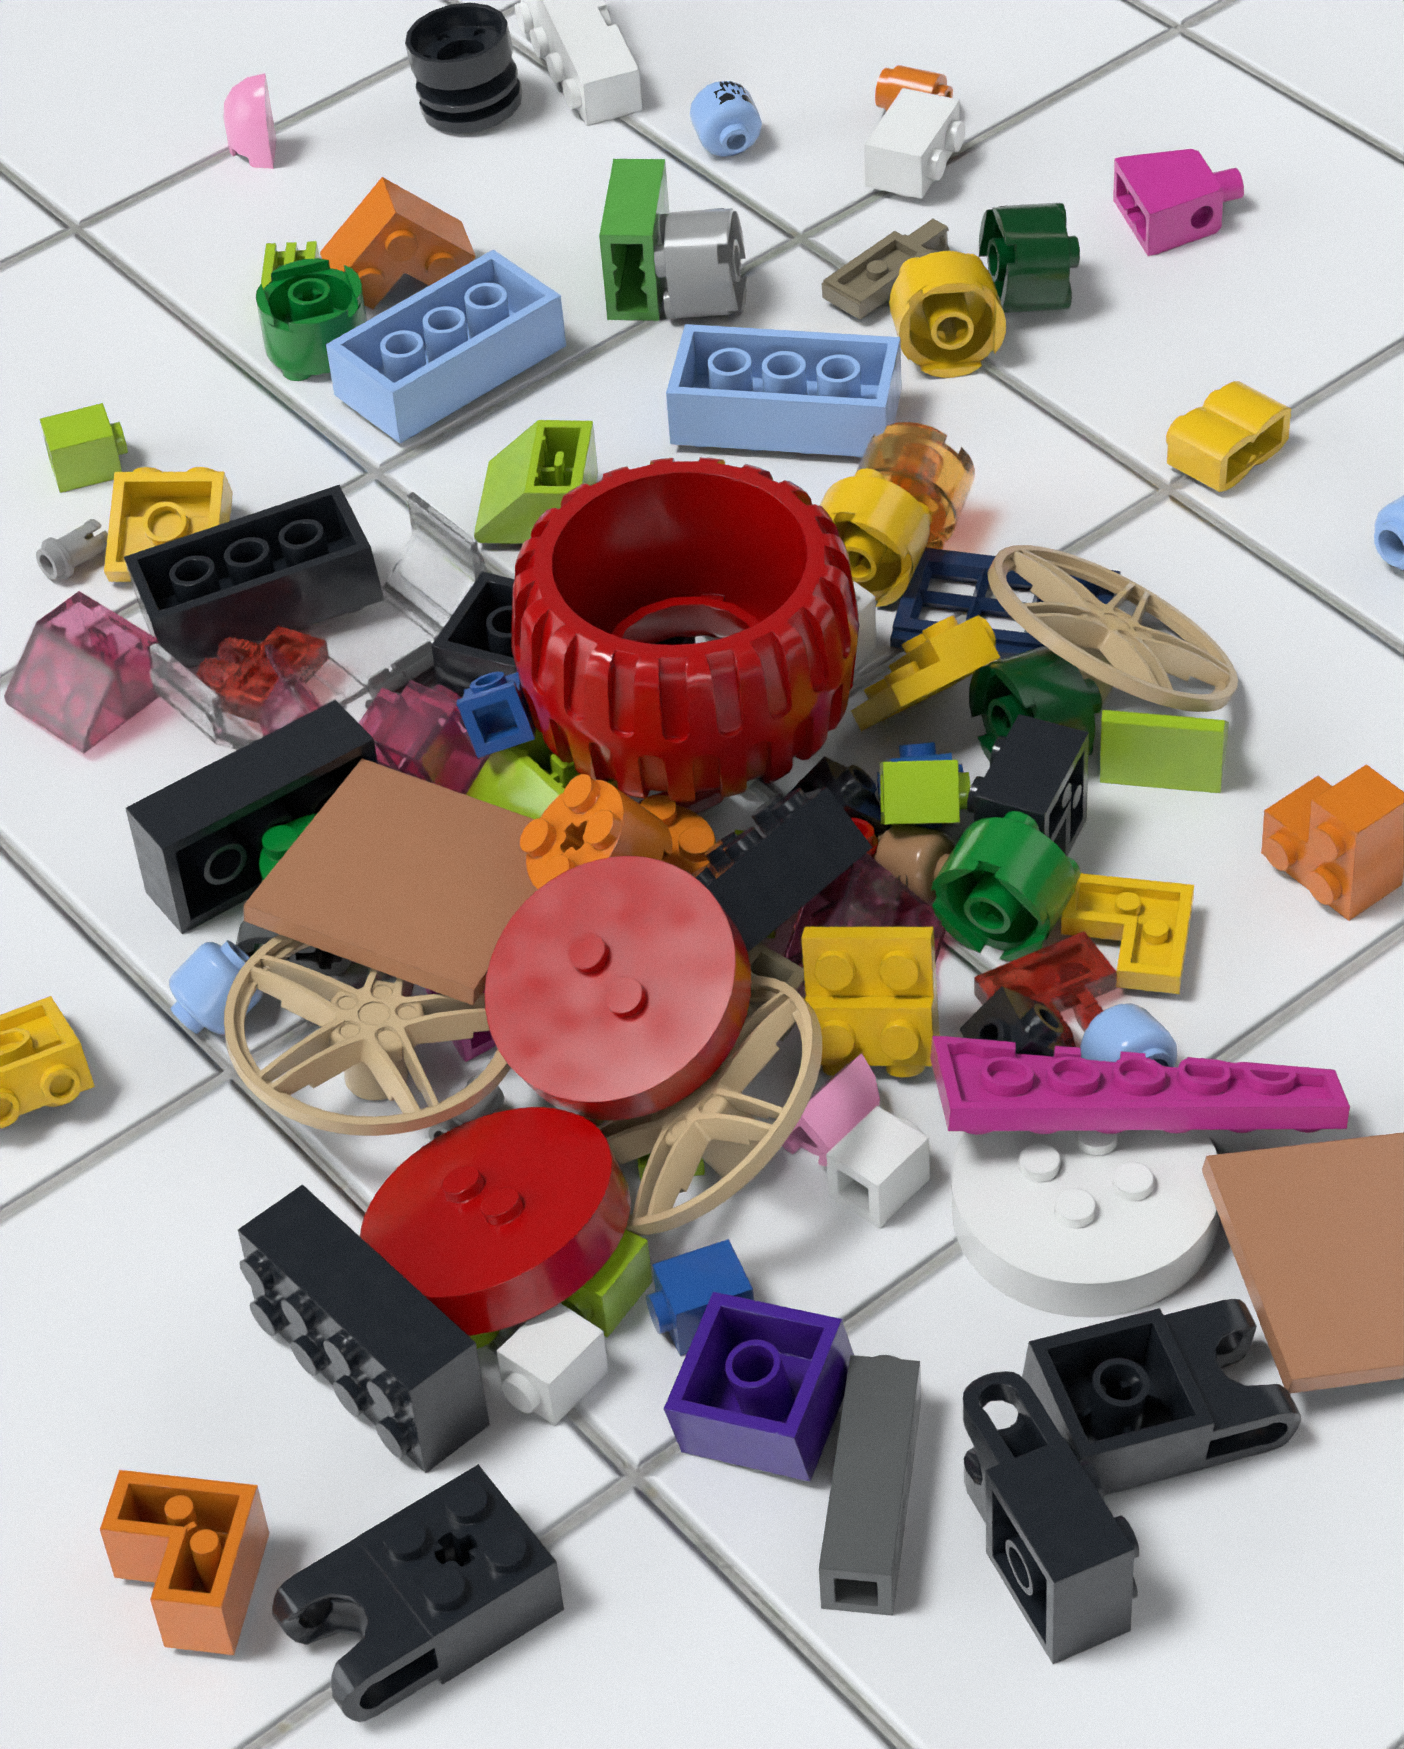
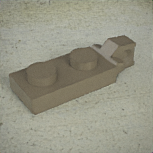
[821,218,949,319]

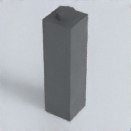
[819,1355,921,1616]

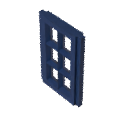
[890,548,1121,660]

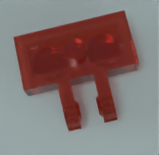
[196,626,329,726]
[974,931,1117,1047]

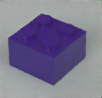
[663,1292,854,1482]

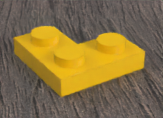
[1061,873,1194,994]

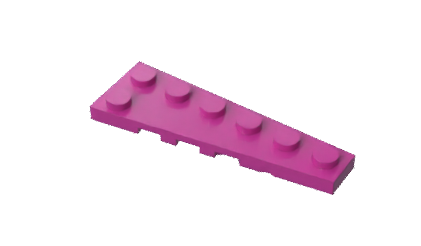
[930,1036,1350,1135]

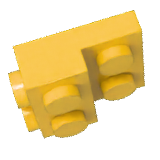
[104,467,233,582]
[851,615,1000,731]
[801,927,940,1077]
[0,996,95,1129]

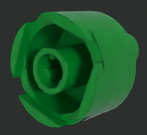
[256,258,367,381]
[931,811,1081,961]

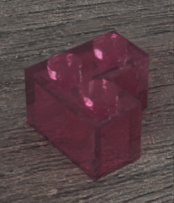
[359,680,490,795]

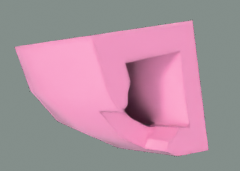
[223,73,277,169]
[782,1054,880,1166]

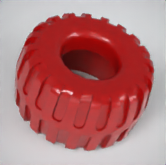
[512,457,860,802]

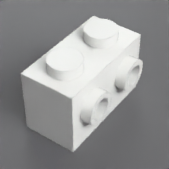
[864,88,965,199]

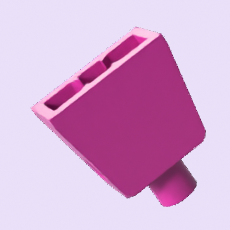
[1113,149,1244,256]

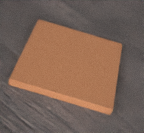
[244,759,538,1005]
[1202,1132,1404,1394]

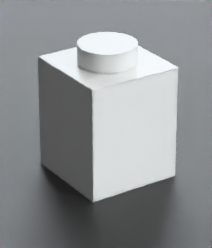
[826,1106,930,1228]
[497,1303,609,1426]

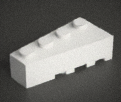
[515,0,643,126]

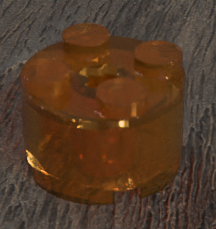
[856,422,975,549]

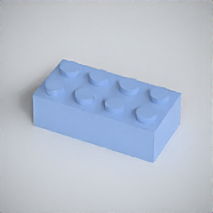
[326,249,566,443]
[666,324,902,458]

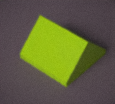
[1100,710,1229,793]

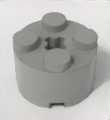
[654,208,747,319]

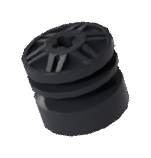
[405,2,522,134]

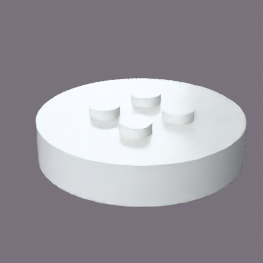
[951,1130,1220,1317]

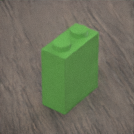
[599,159,670,321]

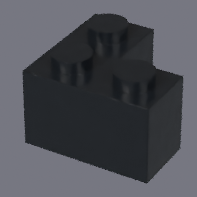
[967,714,1089,856]

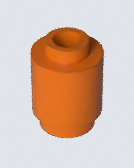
[875,65,953,112]

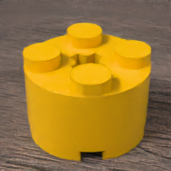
[889,251,1006,378]
[819,468,932,607]

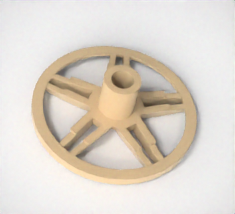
[988,545,1238,712]
[224,934,511,1136]
[586,976,822,1236]

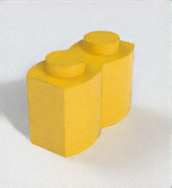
[1166,381,1291,492]

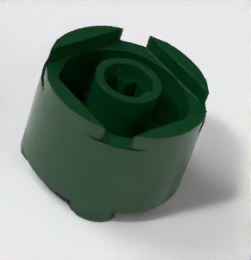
[979,203,1080,313]
[969,645,1102,762]

